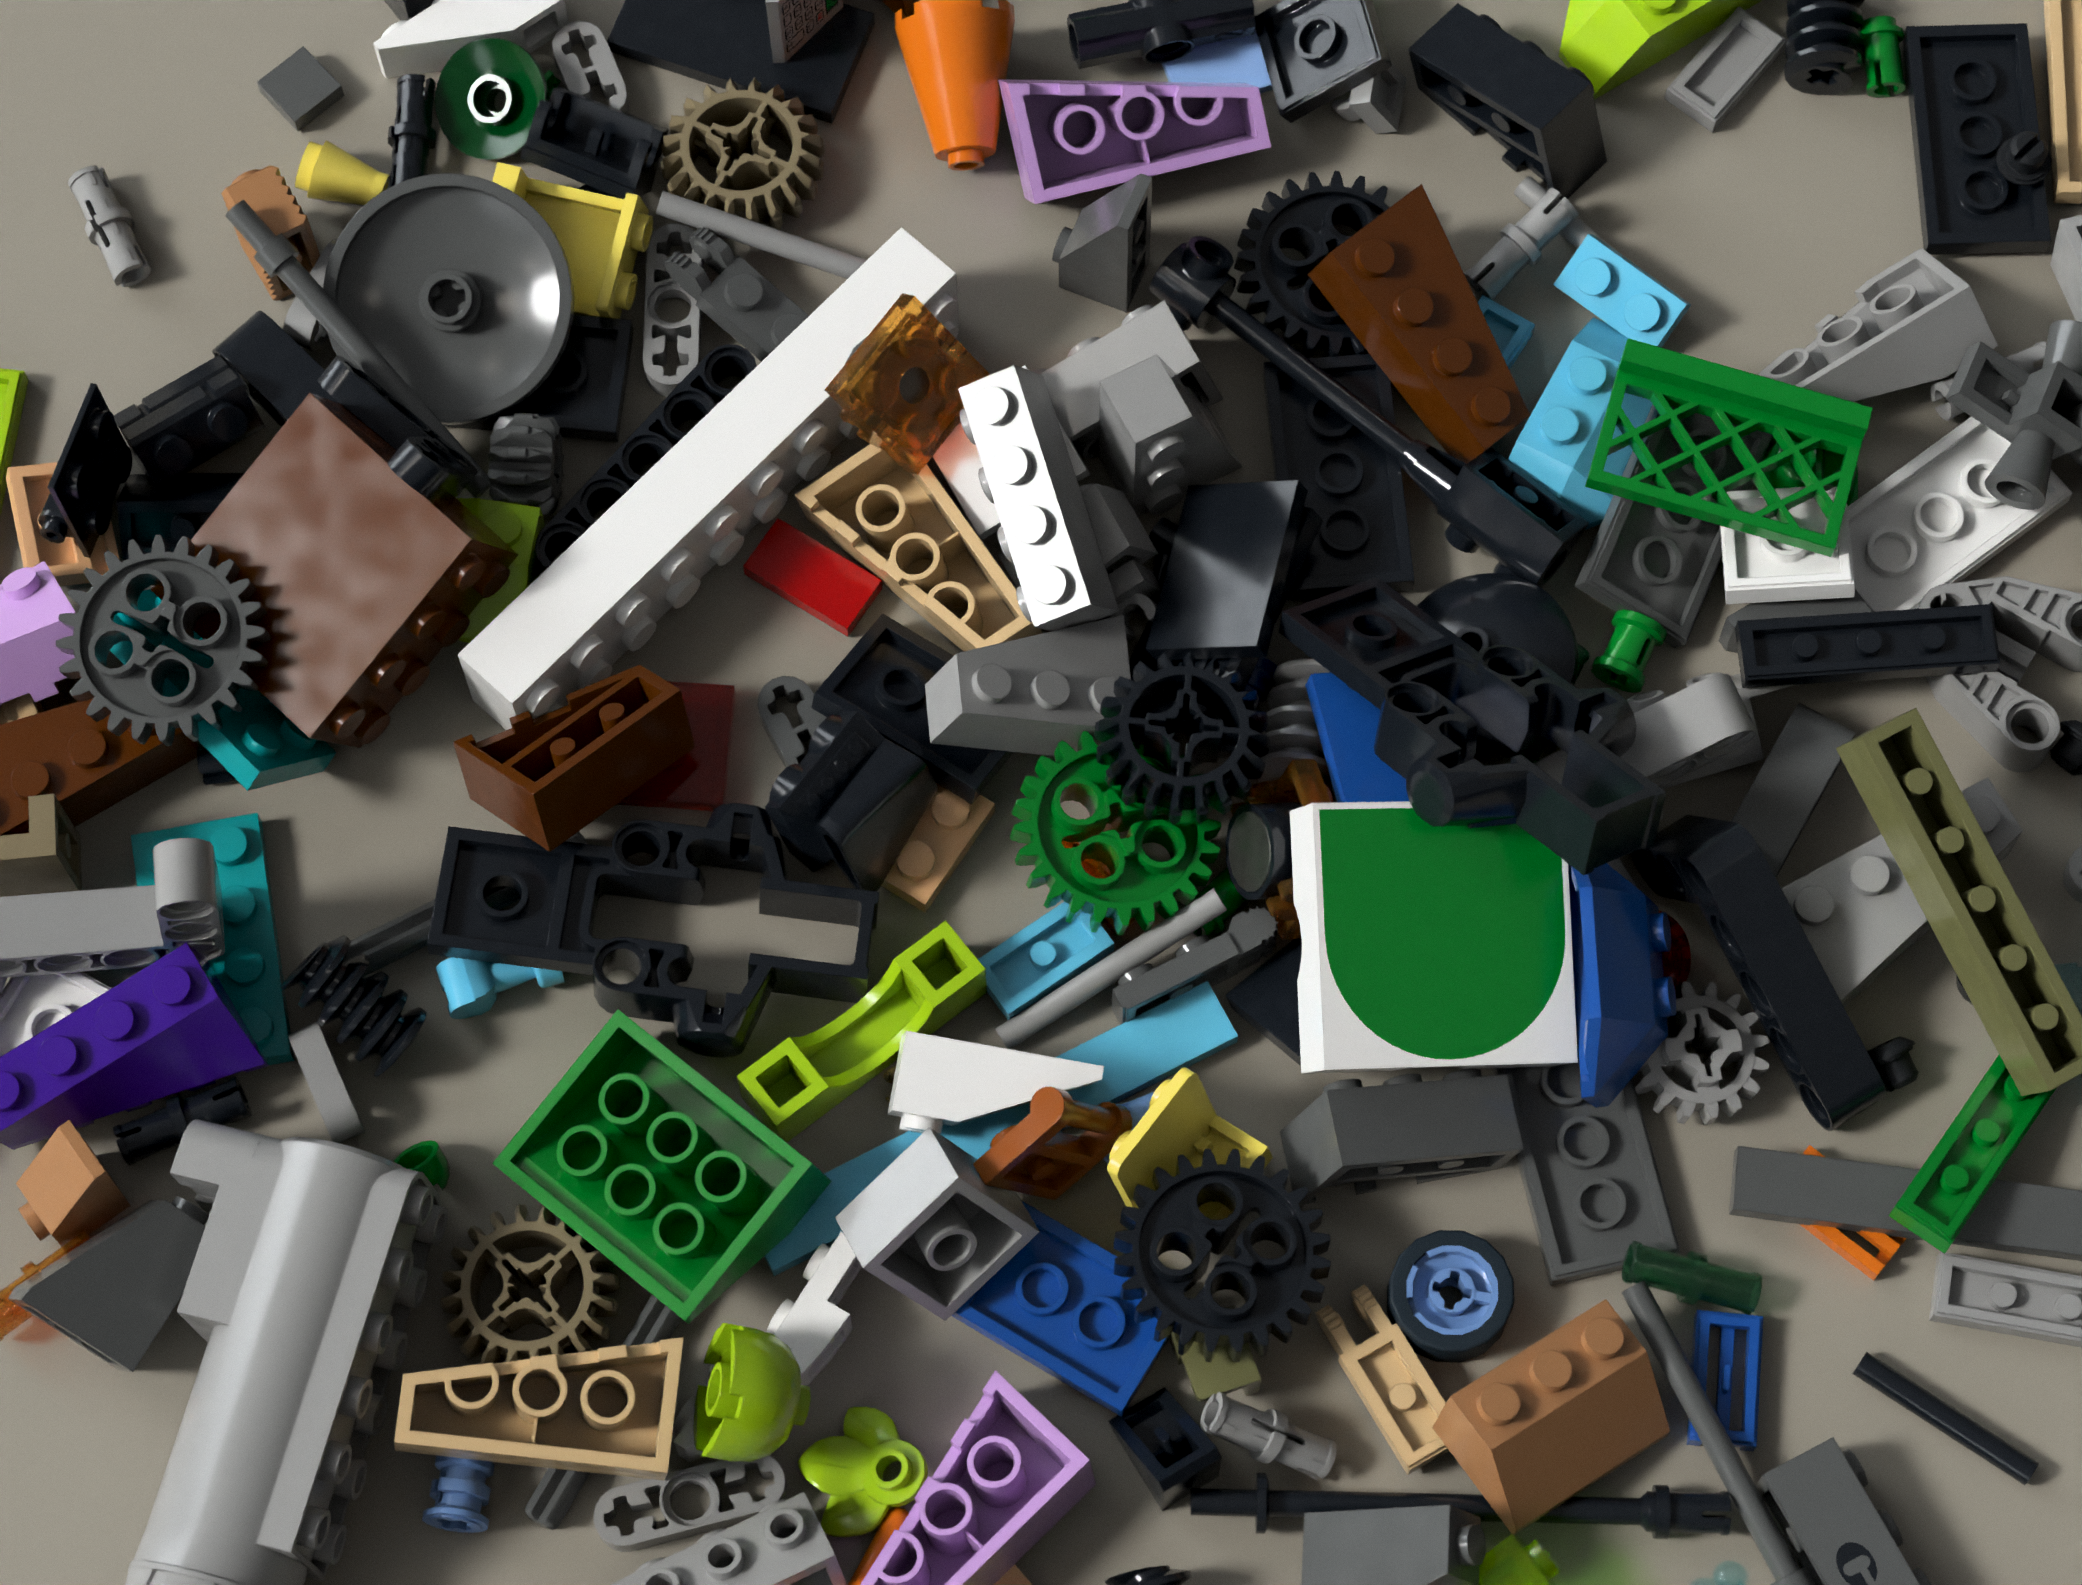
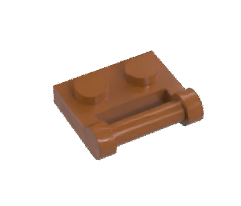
[973,1086,1132,1200]

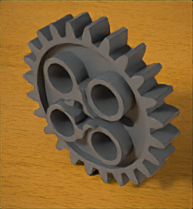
[56,535,271,746]

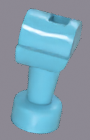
[436,957,565,1019]

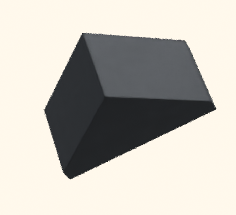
[1108,1387,1222,1511]

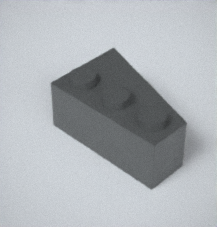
[1280,1068,1524,1204]

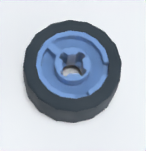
[1387,1230,1514,1363]

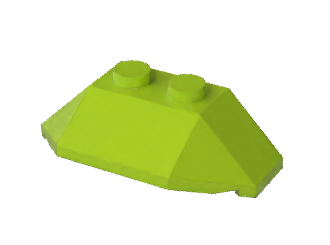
[1559,0,1762,100]

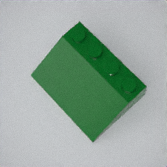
[492,1010,832,1324]

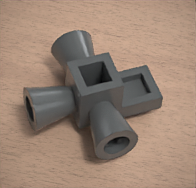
[1946,320,2082,510]

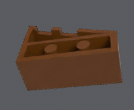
[453,664,695,852]

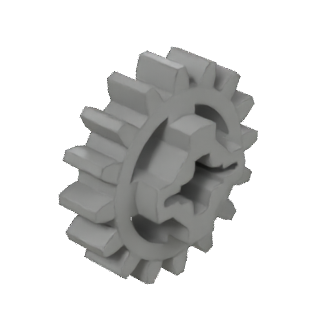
[1634,981,1769,1125]

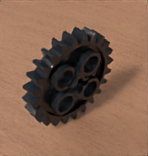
[1234,171,1390,358]
[1113,1148,1331,1363]

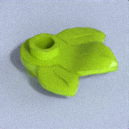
[798,1407,928,1537]

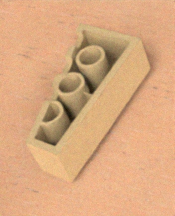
[795,429,1042,652]
[394,1337,684,1481]

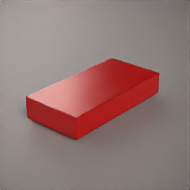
[743,518,883,637]

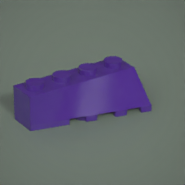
[0,942,269,1150]

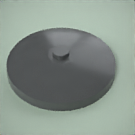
[323,173,575,425]

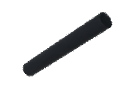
[1852,1352,2039,1485]

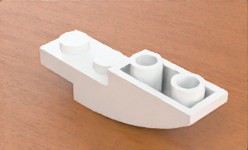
[673,1232,862,1462]

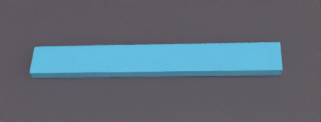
[764,981,1238,1276]

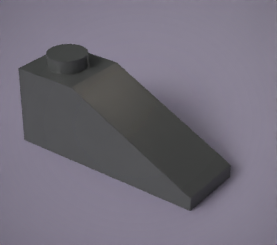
[1052,173,1153,313]

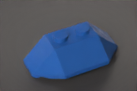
[1568,863,1676,1108]

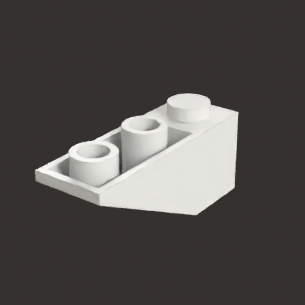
[373,0,569,79]

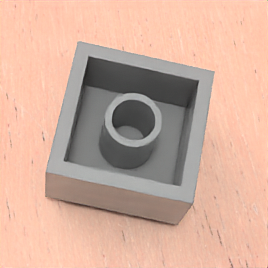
[835,1127,1040,1321]

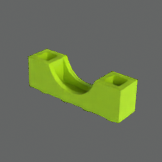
[737,920,987,1143]

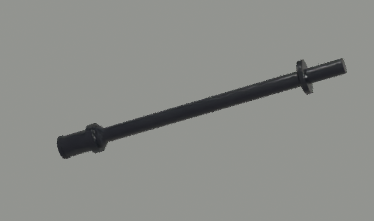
[1190,1473,1731,1539]

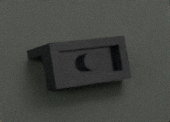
[117,473,244,560]

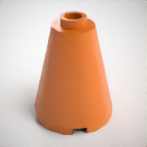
[894,0,1015,171]

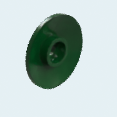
[435,38,548,160]

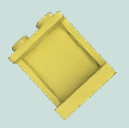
[492,162,653,319]

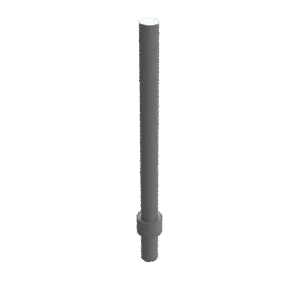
[225,200,490,498]
[1621,1280,1816,1585]

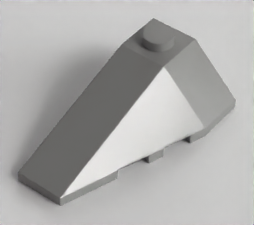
[1758,248,1998,402]

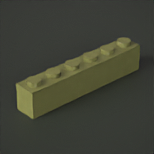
[1836,708,2082,1096]

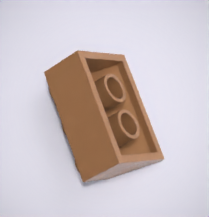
[1432,1299,1670,1535]

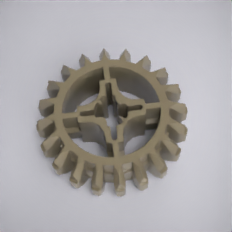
[661,77,825,230]
[440,1204,621,1364]

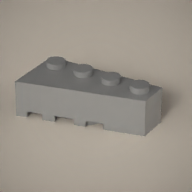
[1033,300,1223,458]
[1781,777,2023,1007]

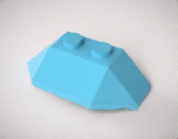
[1508,317,1653,530]

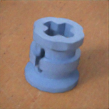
[422,1456,495,1533]

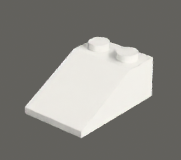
[888,1031,1104,1134]

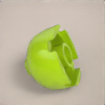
[693,1323,811,1462]

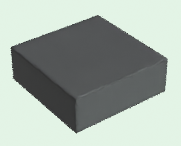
[257,46,344,131]

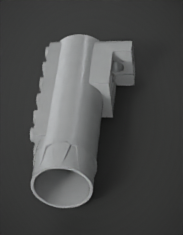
[125,1119,448,1585]

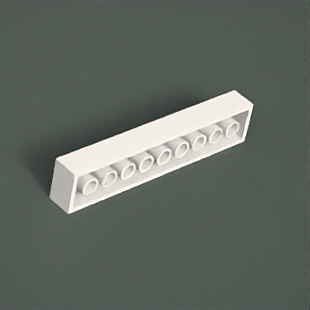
[458,227,959,730]

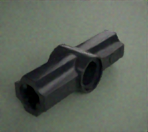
[1067,0,1256,69]

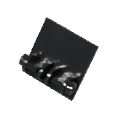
[38,383,132,558]

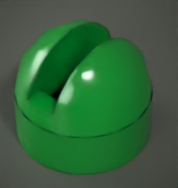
[394,1140,450,1190]

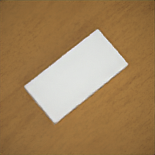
[1847,416,2073,612]

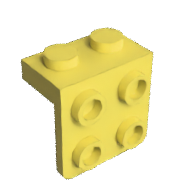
[1107,1067,1273,1220]

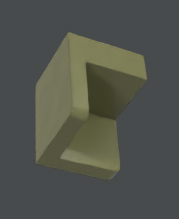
[1170,1305,1261,1402]

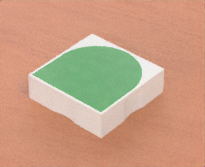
[1290,801,1578,1074]

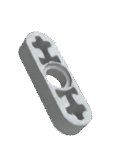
[643,223,704,397]
[593,1456,787,1552]

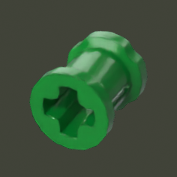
[1591,609,1667,693]

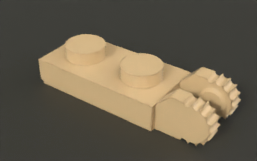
[1315,1284,1449,1475]

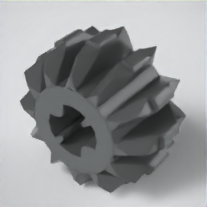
[487,413,565,515]

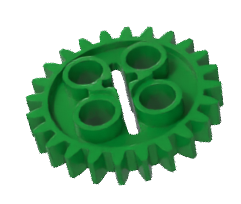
[1010,731,1222,935]

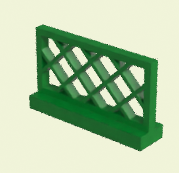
[1585,338,1873,557]

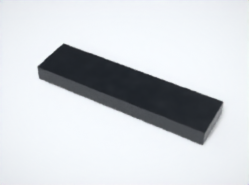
[1735,604,2001,688]

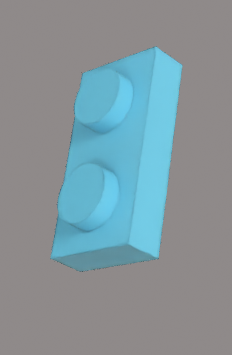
[1553,234,1692,348]
[978,901,1115,1020]

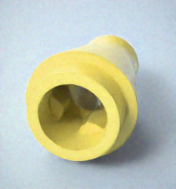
[295,141,390,205]

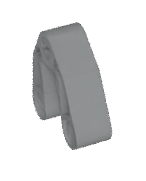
[1918,576,2082,772]

